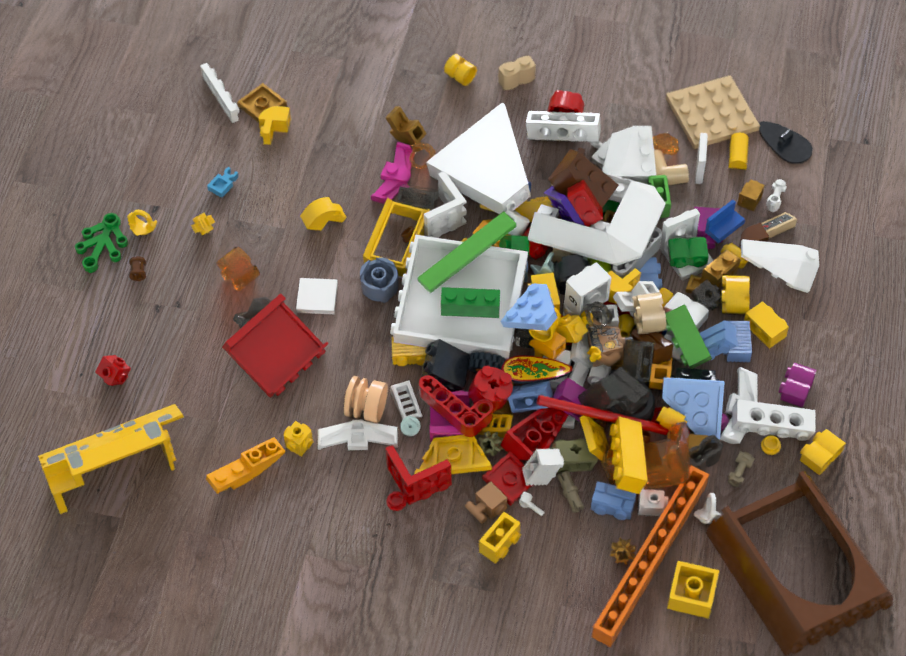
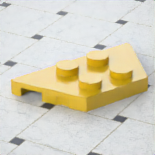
[415,435,492,474]

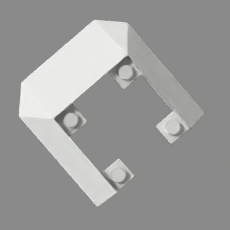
[528,173,666,266]

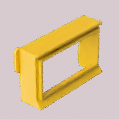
[363,198,430,277]

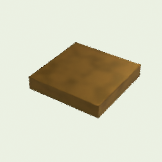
[237,83,287,123]

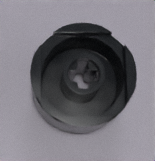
[554,255,591,295]

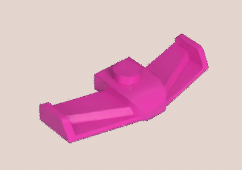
[371,142,414,204]

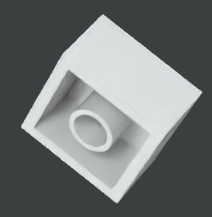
[564,262,611,318]

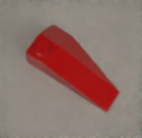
[500,408,569,460]

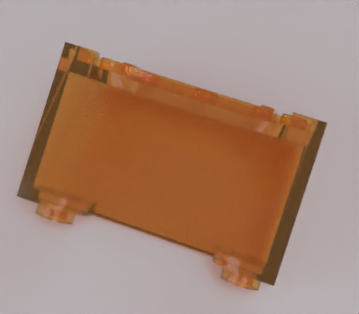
[601,421,690,490]

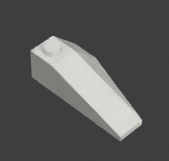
[741,240,819,293]

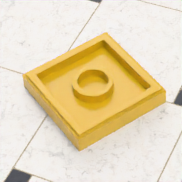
[580,416,612,465]

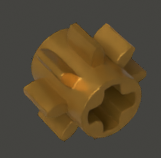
[610,537,636,565]

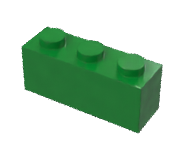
[441,287,500,318]

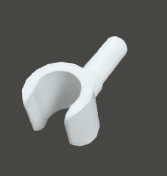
[519,492,545,516]

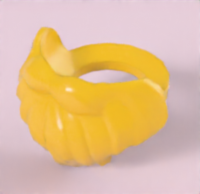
[127,210,157,236]

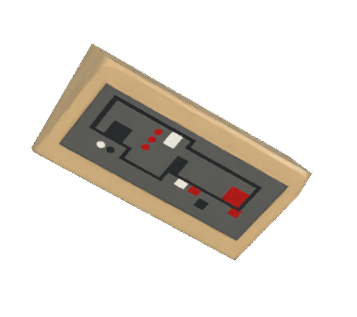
[761,212,797,239]

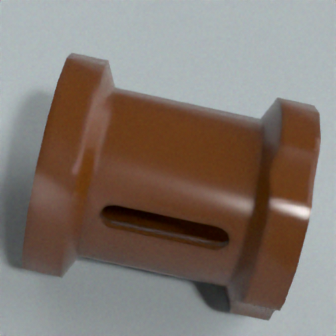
[129,256,146,281]

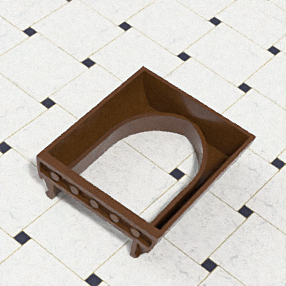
[706,471,893,656]

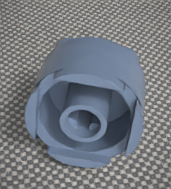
[360,257,399,303]

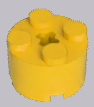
[722,276,750,314]

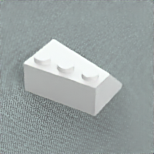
[602,126,656,184]

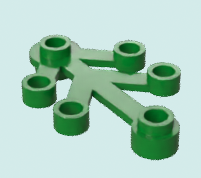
[75,213,128,273]

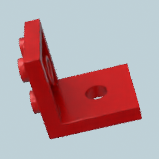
[385,445,452,505]

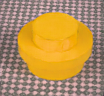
[761,435,781,455]

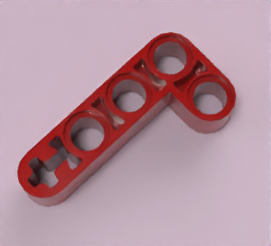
[419,375,493,437]

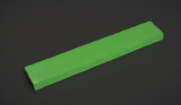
[417,211,517,293]

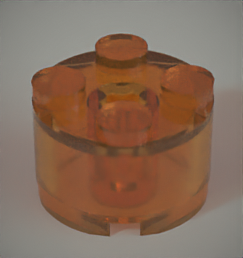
[216,247,260,292]

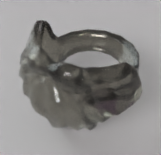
[583,301,613,329]

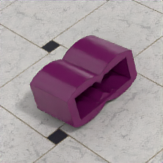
[778,362,817,408]

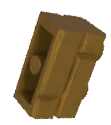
[700,250,741,293]

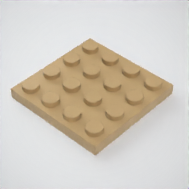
[666,75,760,149]

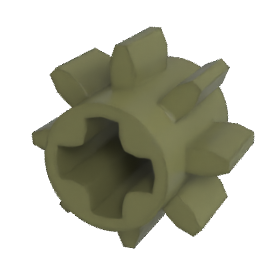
[479,431,503,457]

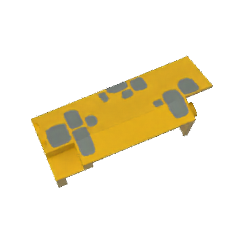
[38,404,184,514]

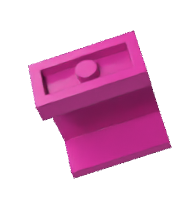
[430,390,470,443]

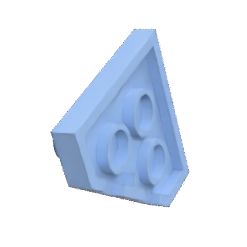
[500,283,558,331]
[662,377,724,441]

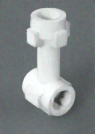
[766,179,787,212]

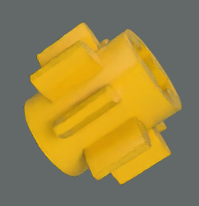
[191,213,215,235]

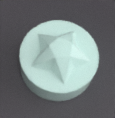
[400,416,420,437]

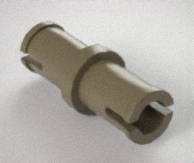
[557,471,584,513]

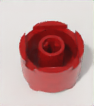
[547,90,584,113]
[468,366,513,413]

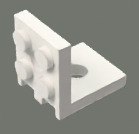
[424,171,467,238]
[660,209,713,281]

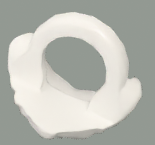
[694,493,722,524]

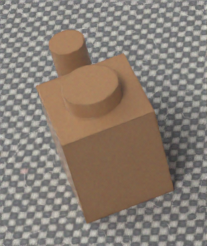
[465,482,507,524]

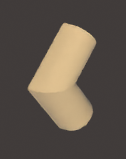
[654,150,689,185]

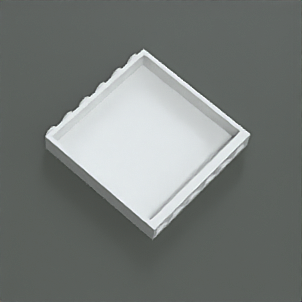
[390,235,528,360]

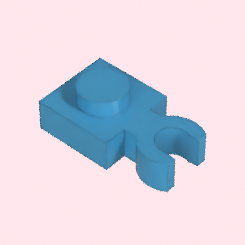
[207,167,239,198]

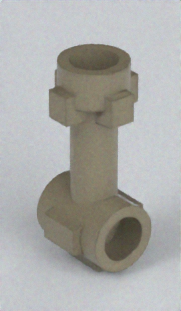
[728,451,755,487]

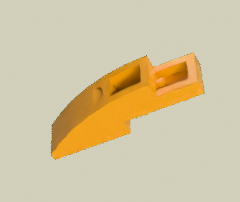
[206,437,285,494]

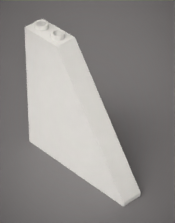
[426,103,531,214]

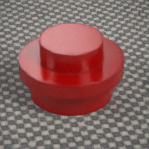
[386,491,407,511]

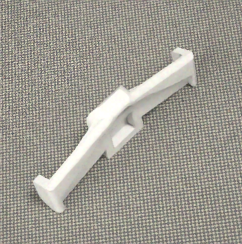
[569,317,593,387]
[720,367,757,444]
[318,420,398,450]

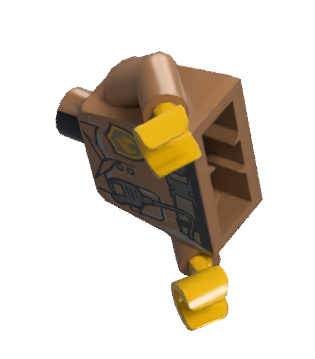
[580,310,634,367]

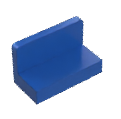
[705,200,745,243]

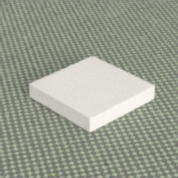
[695,133,708,184]
[296,278,338,314]

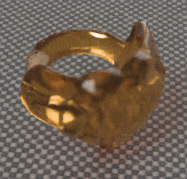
[653,133,680,155]
[410,142,436,169]

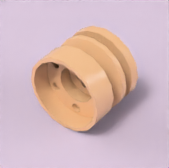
[344,376,388,423]

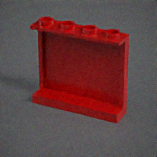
[222,293,329,398]

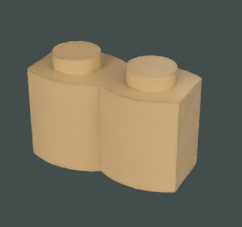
[499,56,536,90]

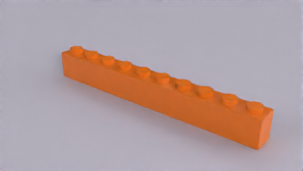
[592,465,709,648]

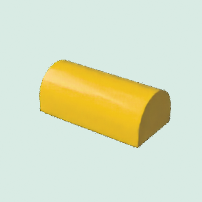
[728,133,749,170]

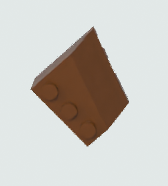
[548,149,619,208]

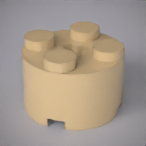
[632,292,666,334]

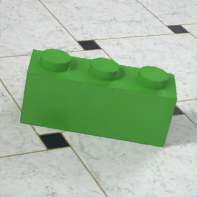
[665,304,712,369]

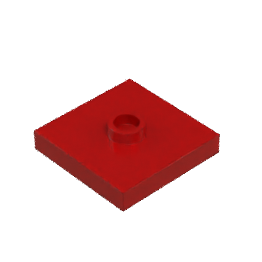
[482,452,534,506]

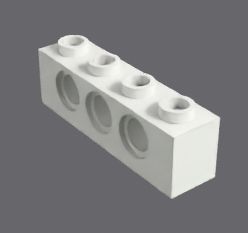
[526,111,601,142]
[732,400,815,441]

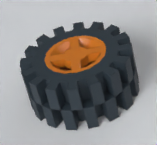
[468,352,505,374]

